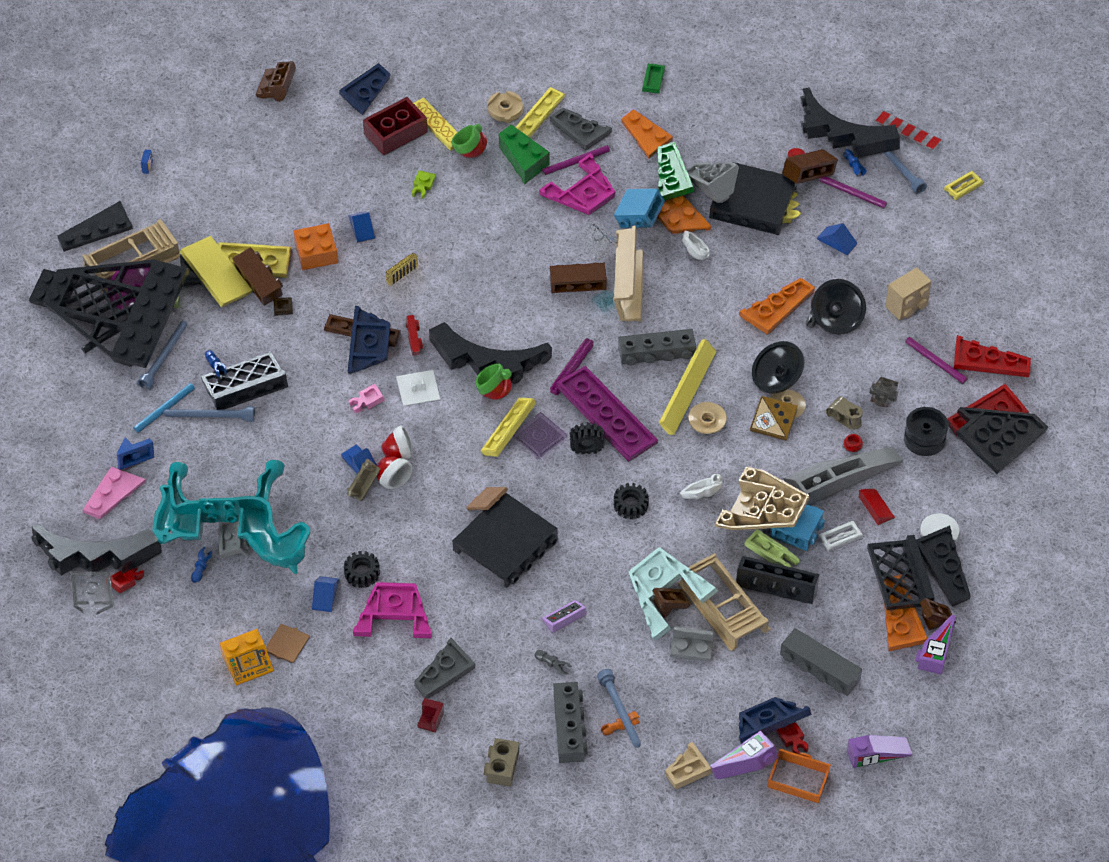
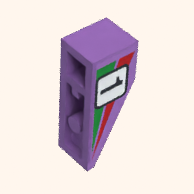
[915,615,956,675]
[710,731,779,779]
[847,735,912,768]

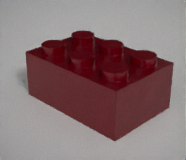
[363,97,428,156]

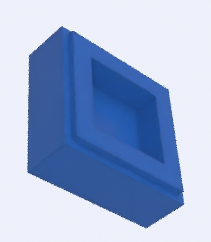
[141,149,153,174]

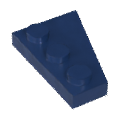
[339,63,390,115]

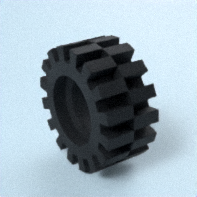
[569,423,605,454]
[613,483,649,519]
[344,551,380,588]

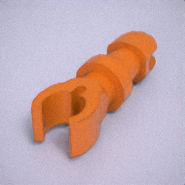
[601,711,640,736]

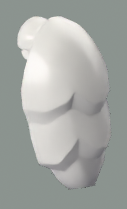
[682,231,710,260]
[680,474,723,500]

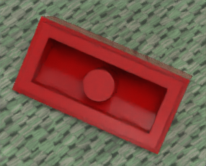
[858,489,895,525]

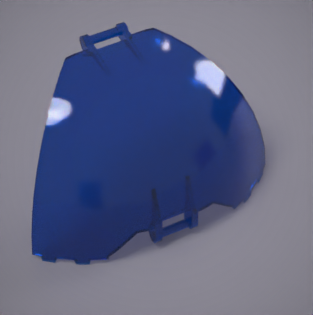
[105,707,330,862]

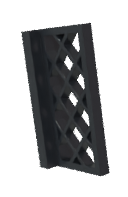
[201,352,288,410]
[867,535,935,610]

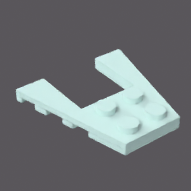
[629,547,718,640]

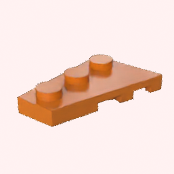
[621,109,673,159]

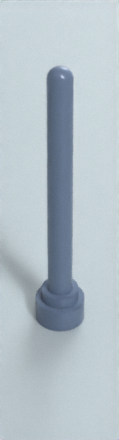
[884,151,927,194]
[137,321,187,390]
[163,406,255,422]
[597,669,641,748]

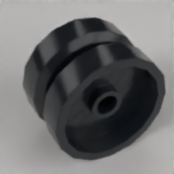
[904,407,948,456]

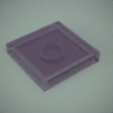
[513,412,567,458]

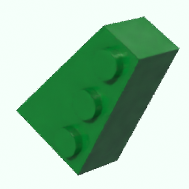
[498,125,550,184]

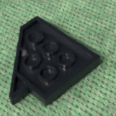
[956,407,1049,474]

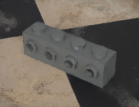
[618,329,696,365]
[780,628,862,696]
[553,682,588,763]

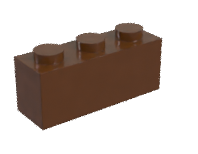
[782,149,838,184]
[232,247,283,306]
[550,262,607,293]

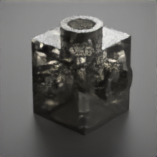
[869,376,899,407]

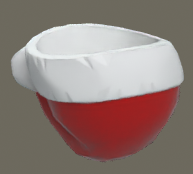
[381,426,413,460]
[377,456,412,489]

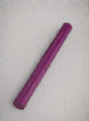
[542,145,610,175]
[819,177,887,208]
[905,337,968,384]

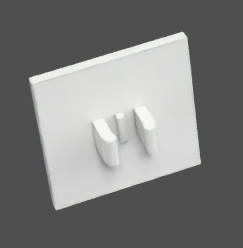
[396,370,440,406]

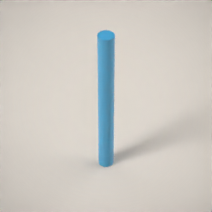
[133,383,195,433]

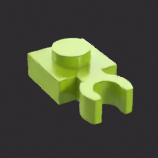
[412,170,436,199]

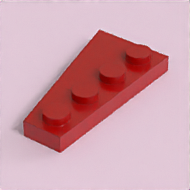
[954,335,1031,377]
[947,384,1029,436]

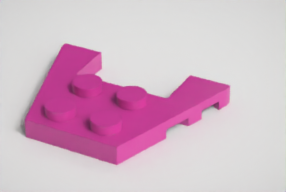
[539,153,615,215]
[353,582,432,639]

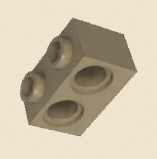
[483,738,519,787]

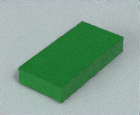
[642,63,665,94]

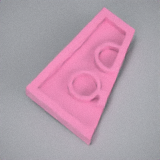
[83,466,146,519]

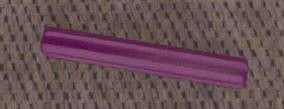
[550,338,594,395]

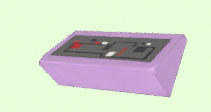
[542,600,586,633]

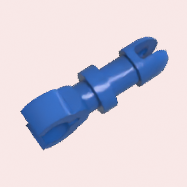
[843,149,867,176]
[205,350,227,377]
[191,547,213,583]

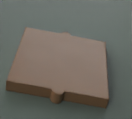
[466,487,508,510]
[266,624,310,663]

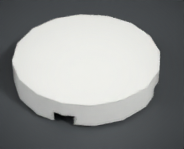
[920,513,960,542]

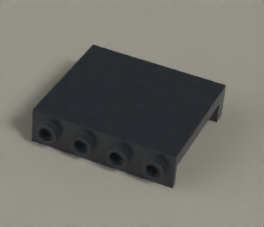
[709,162,797,235]
[452,493,558,588]

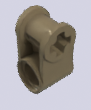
[826,396,863,430]

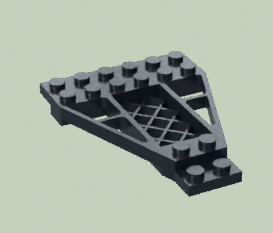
[29,259,189,369]

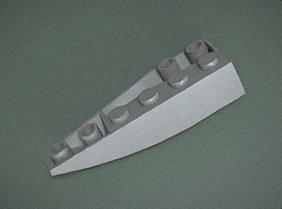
[784,447,903,505]

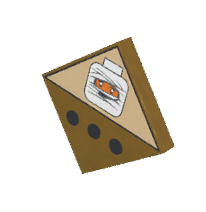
[750,396,798,441]

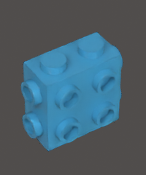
[614,189,665,228]
[770,504,825,551]

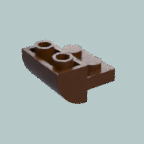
[256,61,296,102]

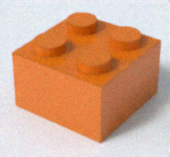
[293,223,338,271]

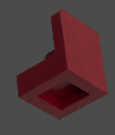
[417,698,444,733]

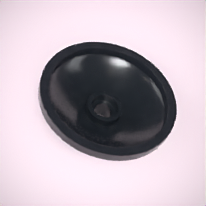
[811,279,866,335]
[752,341,805,394]

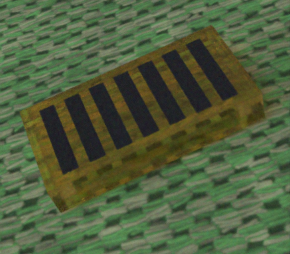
[386,252,418,286]

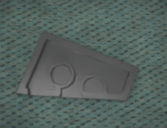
[550,108,612,150]
[414,637,475,699]

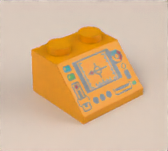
[220,629,274,686]

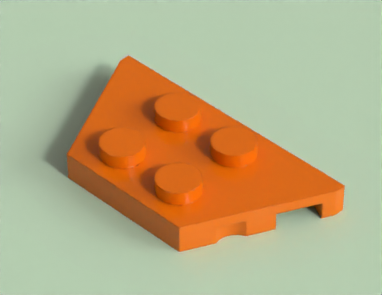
[657,195,711,234]

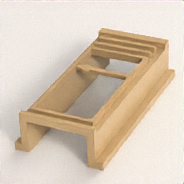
[82,219,180,293]
[613,226,644,322]
[678,553,771,651]

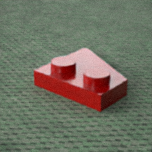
[405,315,423,356]

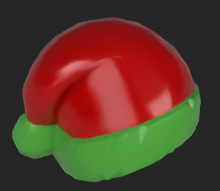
[451,124,487,158]
[476,364,512,400]

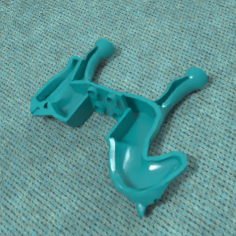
[152,460,310,574]

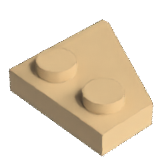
[665,742,712,790]

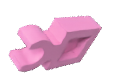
[348,384,385,413]

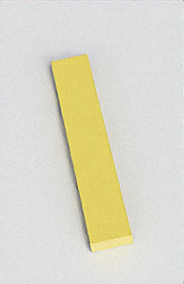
[659,339,716,435]

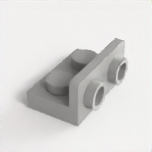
[219,521,251,558]
[670,627,714,662]

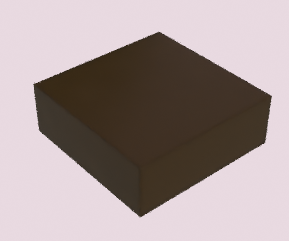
[273,297,293,316]

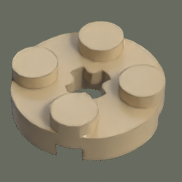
[488,91,523,123]

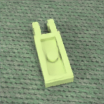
[744,529,800,567]

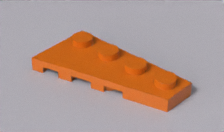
[739,278,815,335]
[884,574,927,651]

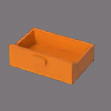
[767,749,831,803]

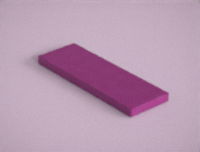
[555,366,658,462]

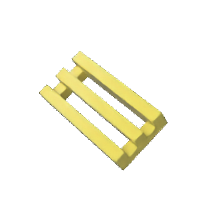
[944,171,984,200]

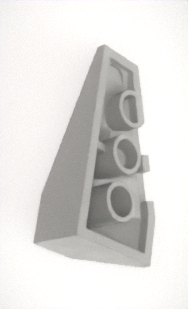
[687,161,739,203]

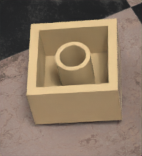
[885,267,931,320]

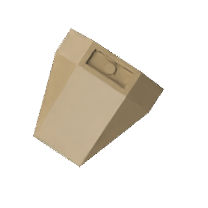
[715,467,810,530]

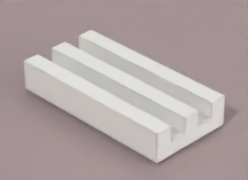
[819,521,863,552]

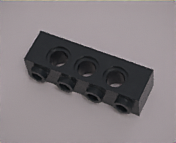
[736,556,820,604]

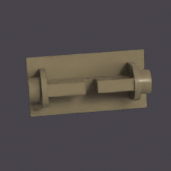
[347,459,381,501]

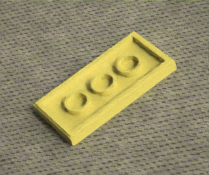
[180,236,252,308]
[218,242,291,278]

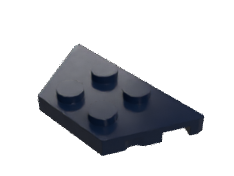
[347,306,391,374]
[739,697,812,744]

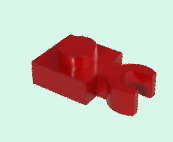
[107,567,144,594]
[776,722,809,754]

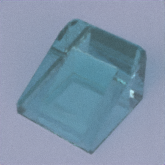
[591,290,615,313]

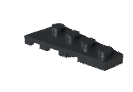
[57,201,133,252]
[916,525,971,607]

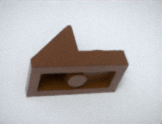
[652,588,691,618]
[920,598,956,630]

